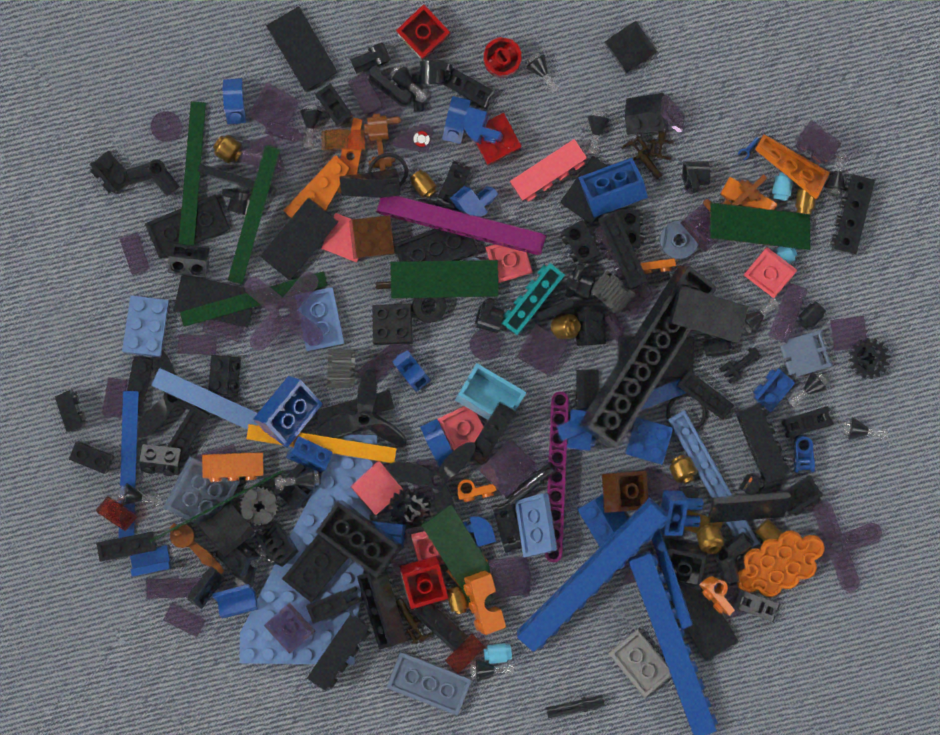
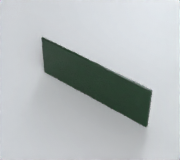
[710,203,810,250]
[390,260,499,299]
[421,504,505,605]

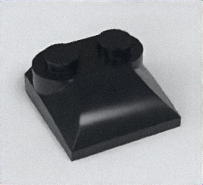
[604,21,657,74]

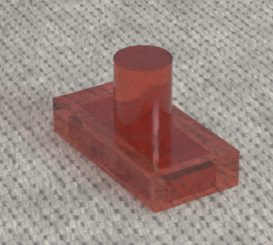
[96,496,137,531]
[445,633,485,674]

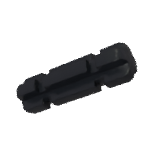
[411,74,424,112]

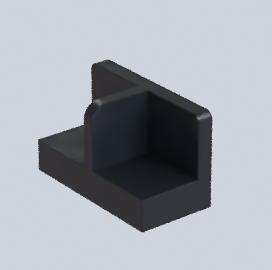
[273,463,321,510]

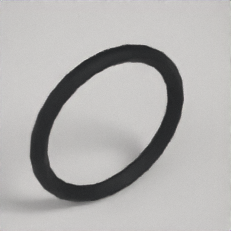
[368,153,408,187]
[666,393,707,430]

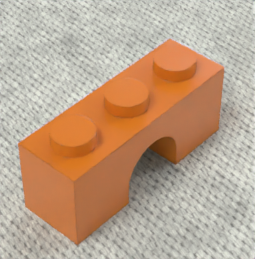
[464,571,506,635]

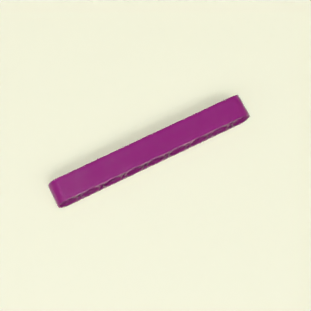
[376,196,546,255]
[545,391,569,563]

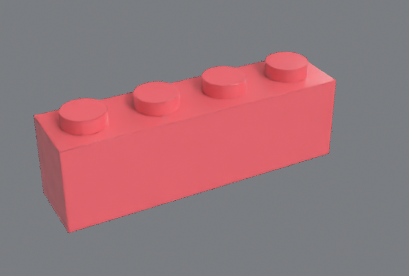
[510,139,587,202]

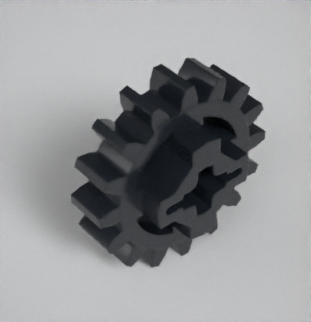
[848,338,891,379]
[389,488,431,526]

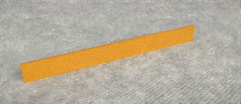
[246,424,397,463]

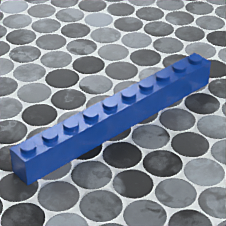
[517,498,668,652]
[628,550,718,735]

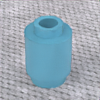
[772,172,794,201]
[772,247,797,263]
[483,643,512,664]

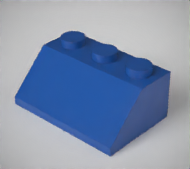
[578,158,648,217]
[253,376,323,448]
[577,493,628,547]

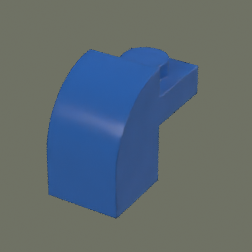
[223,78,246,124]
[442,96,471,144]
[464,107,503,144]
[450,186,498,217]
[392,350,431,392]
[420,419,453,467]
[463,515,496,547]

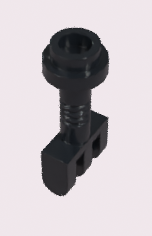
[719,347,762,384]

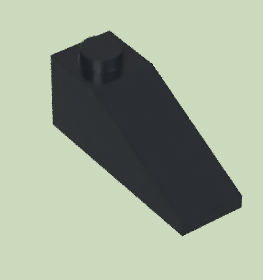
[339,169,401,198]

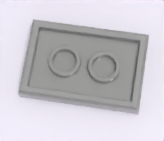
[608,629,671,698]

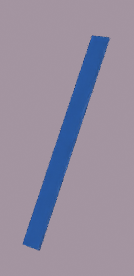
[557,379,686,441]
[118,391,139,538]
[648,496,693,629]

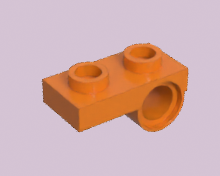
[457,479,497,502]
[699,576,735,616]

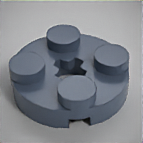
[660,221,699,259]

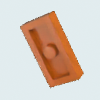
[640,258,676,274]

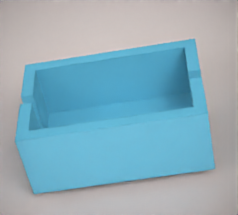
[455,363,526,420]

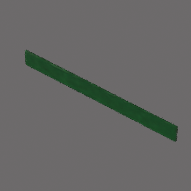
[179,101,206,246]
[228,144,280,285]
[180,271,328,327]
[148,470,284,542]

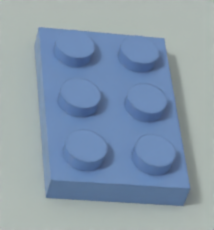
[295,287,345,351]
[122,295,169,357]
[515,493,557,558]

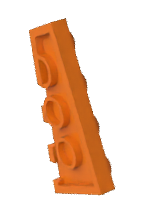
[755,134,830,199]
[283,155,350,218]

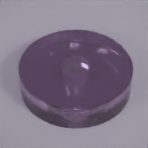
[151,111,182,142]
[470,330,500,360]

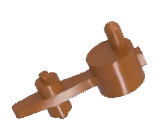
[364,113,401,171]
[703,174,767,211]
[169,523,224,574]

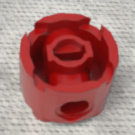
[483,37,521,78]

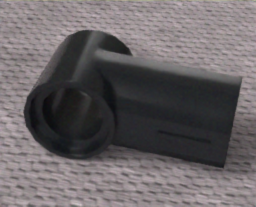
[350,42,391,74]

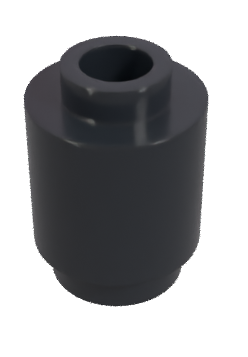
[798,301,826,330]
[703,337,732,358]

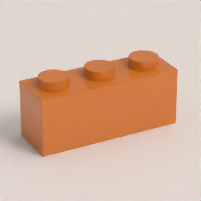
[202,452,264,482]

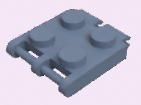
[780,329,833,377]

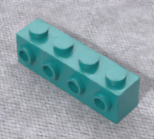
[502,263,565,336]

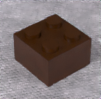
[349,215,395,259]
[602,471,648,512]

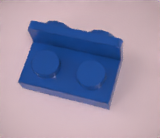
[753,368,795,412]
[285,436,332,474]

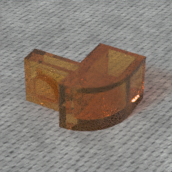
[321,129,365,151]

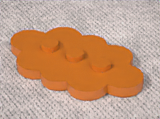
[737,531,825,597]

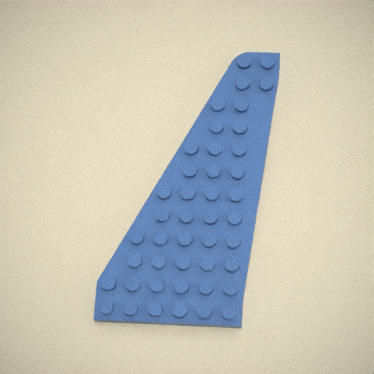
[240,434,377,665]

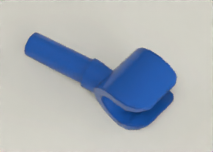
[738,137,760,160]

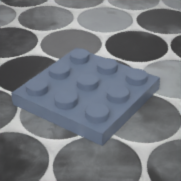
[163,456,240,525]

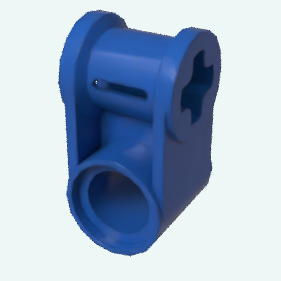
[794,435,815,473]

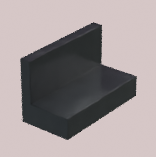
[576,370,599,408]

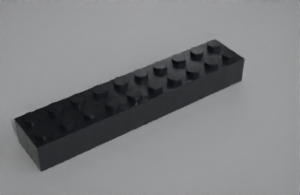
[578,265,717,448]

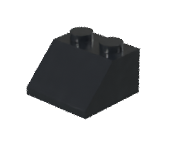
[625,93,669,136]
[663,539,707,590]

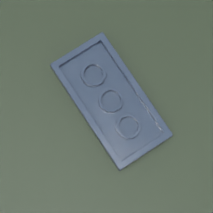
[386,651,472,716]

